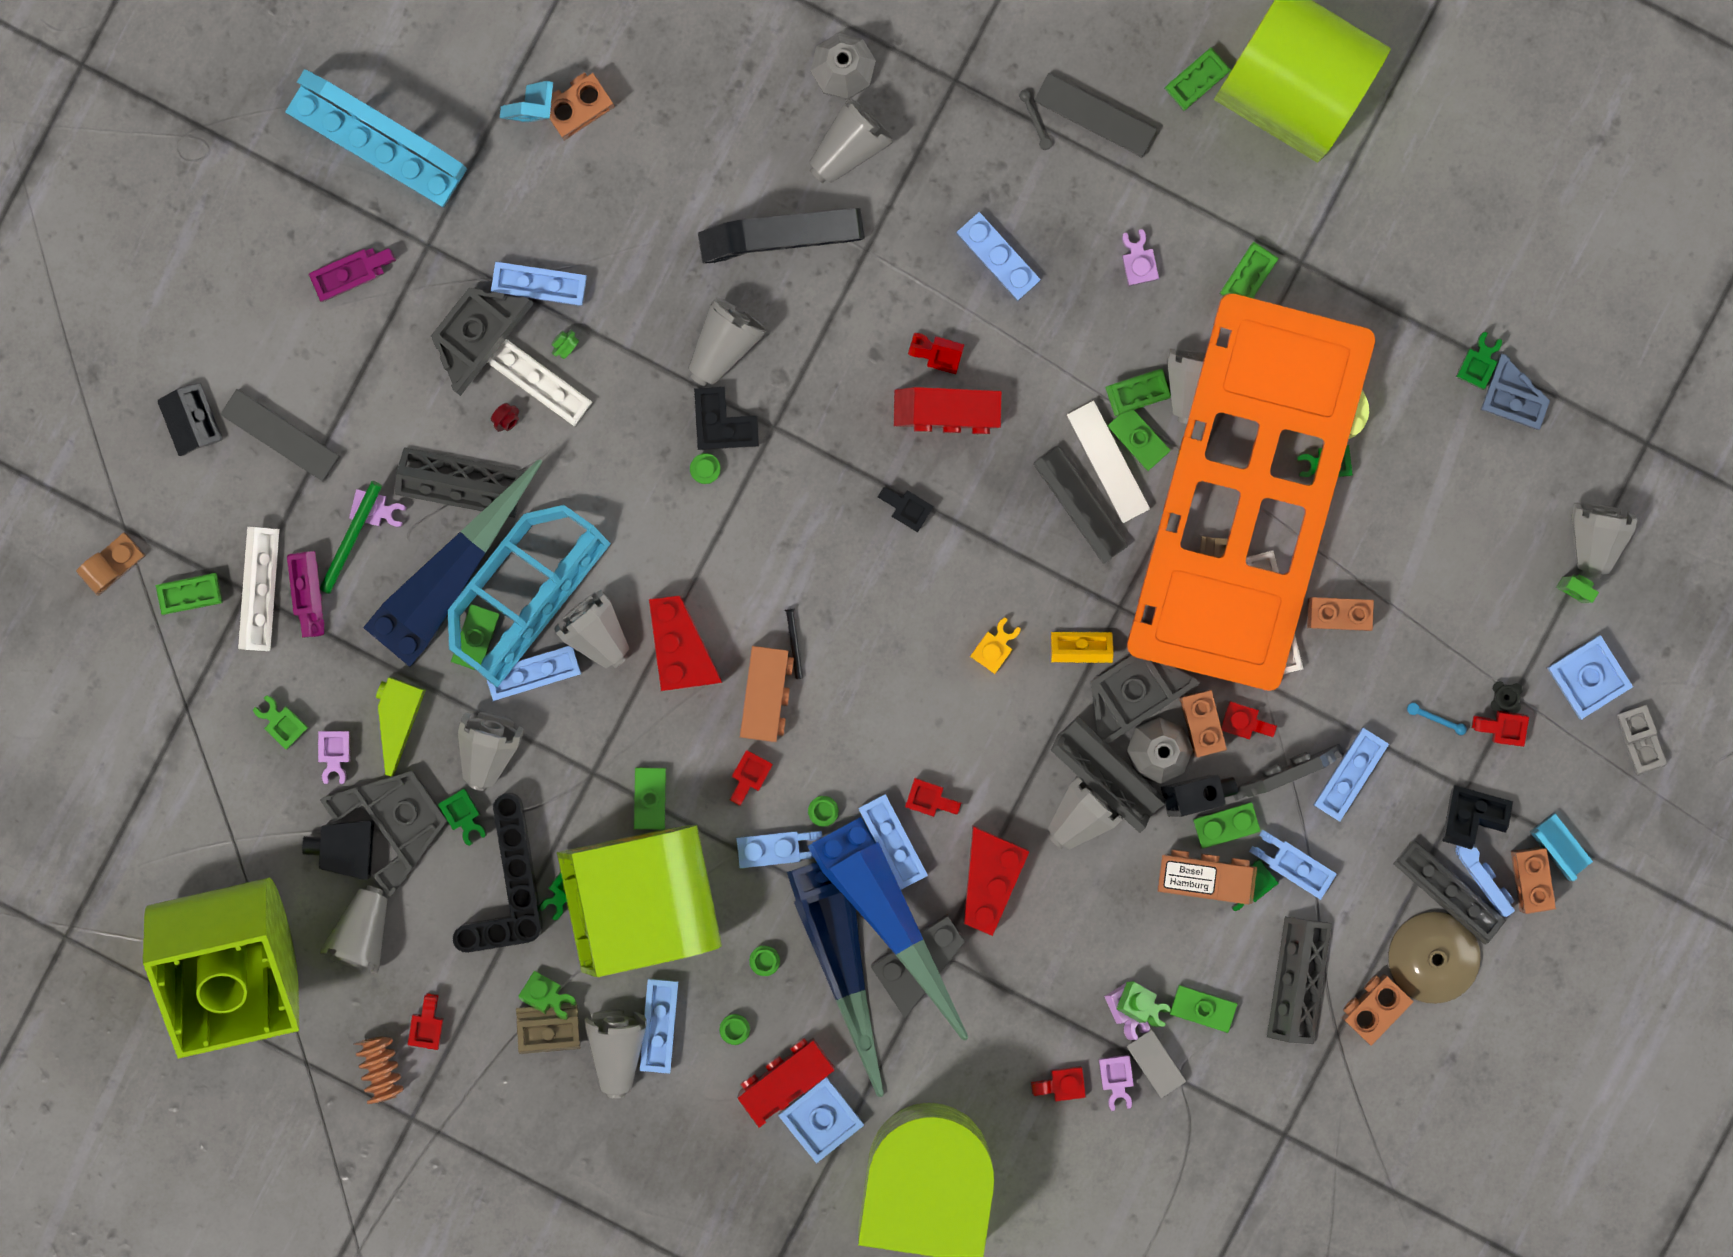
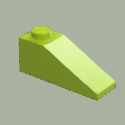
[376,677,426,777]

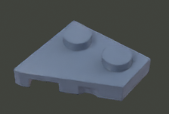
[1480,354,1550,430]

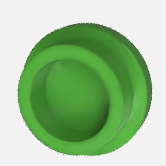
[551,330,579,359]
[690,453,721,484]
[808,796,839,827]
[749,945,780,976]
[719,1014,750,1045]

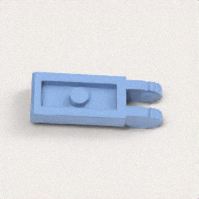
[1249,830,1337,900]
[736,831,823,868]
[1455,845,1515,917]

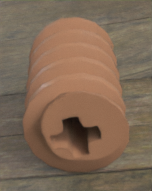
[353,1036,404,1104]

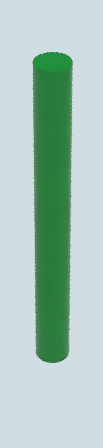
[320,481,382,594]

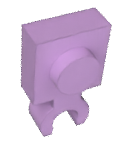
[1122,229,1159,286]
[349,489,407,527]
[318,731,350,784]
[1104,983,1150,1040]
[1099,1055,1133,1111]

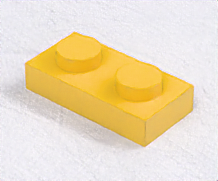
[1051,632,1113,663]

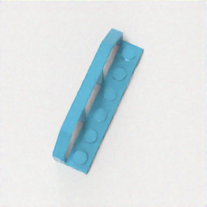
[285,69,467,208]
[448,505,611,687]

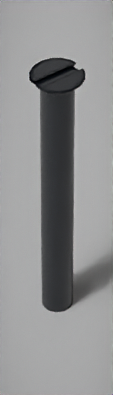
[784,609,803,679]

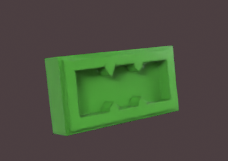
[1164,47,1231,111]
[1219,242,1279,298]
[1105,368,1171,416]
[1107,410,1171,472]
[155,573,223,615]
[451,604,500,670]
[634,768,666,830]
[1169,985,1237,1033]

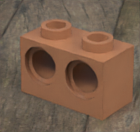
[549,73,615,141]
[1307,597,1374,631]
[1179,690,1227,757]
[1511,846,1556,914]
[1341,974,1414,1046]

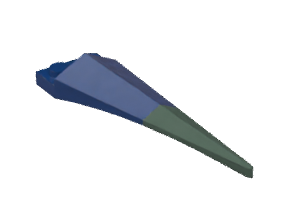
[808,817,968,1041]

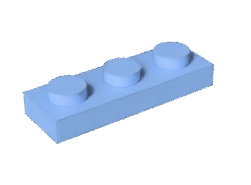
[956,212,1041,301]
[491,262,587,306]
[487,646,582,701]
[1313,728,1389,822]
[858,794,928,890]
[640,978,679,1074]

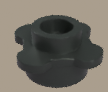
[1490,681,1523,713]

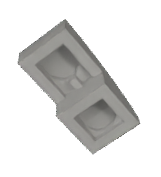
[1617,705,1667,776]
[1126,1030,1186,1099]

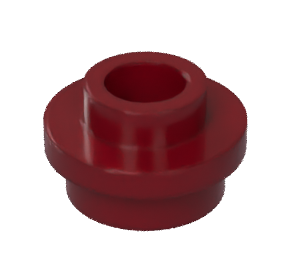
[491,403,519,432]

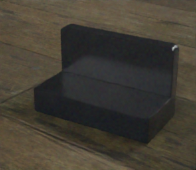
[158,383,223,456]

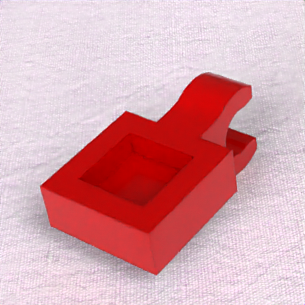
[908,333,965,375]
[1221,701,1277,740]
[1471,711,1529,747]
[730,750,773,806]
[905,778,962,817]
[408,993,444,1050]
[1031,1066,1086,1102]

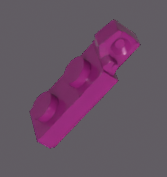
[309,248,396,302]
[287,551,324,638]

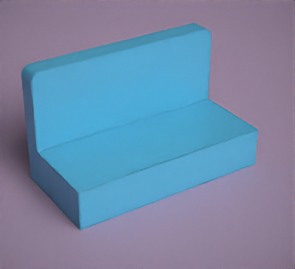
[500,81,553,123]
[1530,813,1593,882]

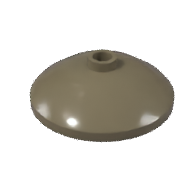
[1388,912,1481,1004]

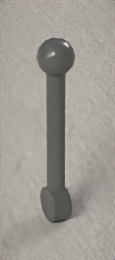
[1019,90,1052,150]

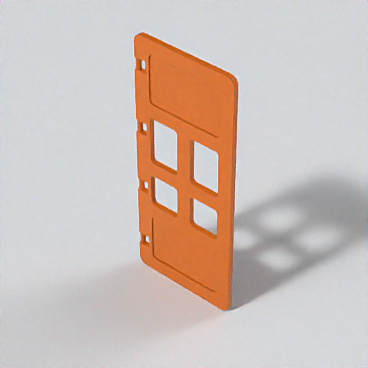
[1127,293,1375,691]

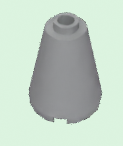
[810,98,893,183]
[688,298,765,386]
[320,885,388,974]
[585,1010,647,1098]

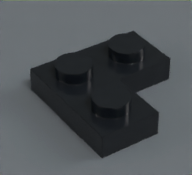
[694,387,759,450]
[1442,785,1513,850]

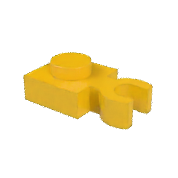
[970,617,1021,674]

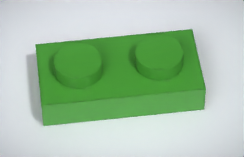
[1556,574,1599,603]
[1193,802,1261,849]

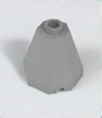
[810,33,876,100]
[1167,349,1205,425]
[1571,503,1637,579]
[554,590,629,668]
[458,712,524,791]
[1126,717,1193,783]
[1048,776,1123,850]

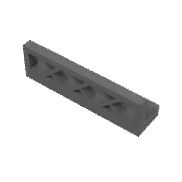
[1033,446,1128,564]
[395,448,524,518]
[1051,717,1166,833]
[1267,916,1332,1044]

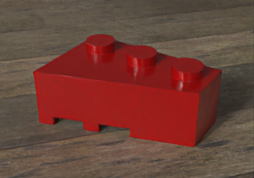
[894,387,1002,434]
[649,595,723,691]
[964,825,1030,936]
[737,1038,835,1128]

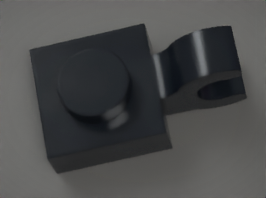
[878,487,934,533]

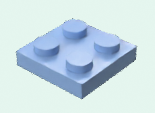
[1547,635,1633,720]
[778,1077,864,1164]

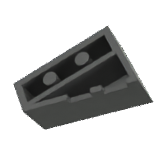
[871,914,965,1018]

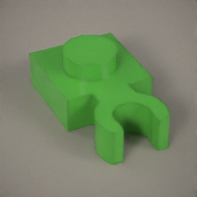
[253,695,309,750]
[518,971,577,1020]
[1116,981,1171,1027]

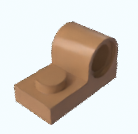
[76,532,145,596]

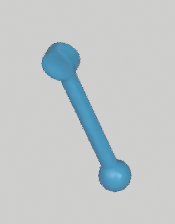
[1407,703,1467,735]

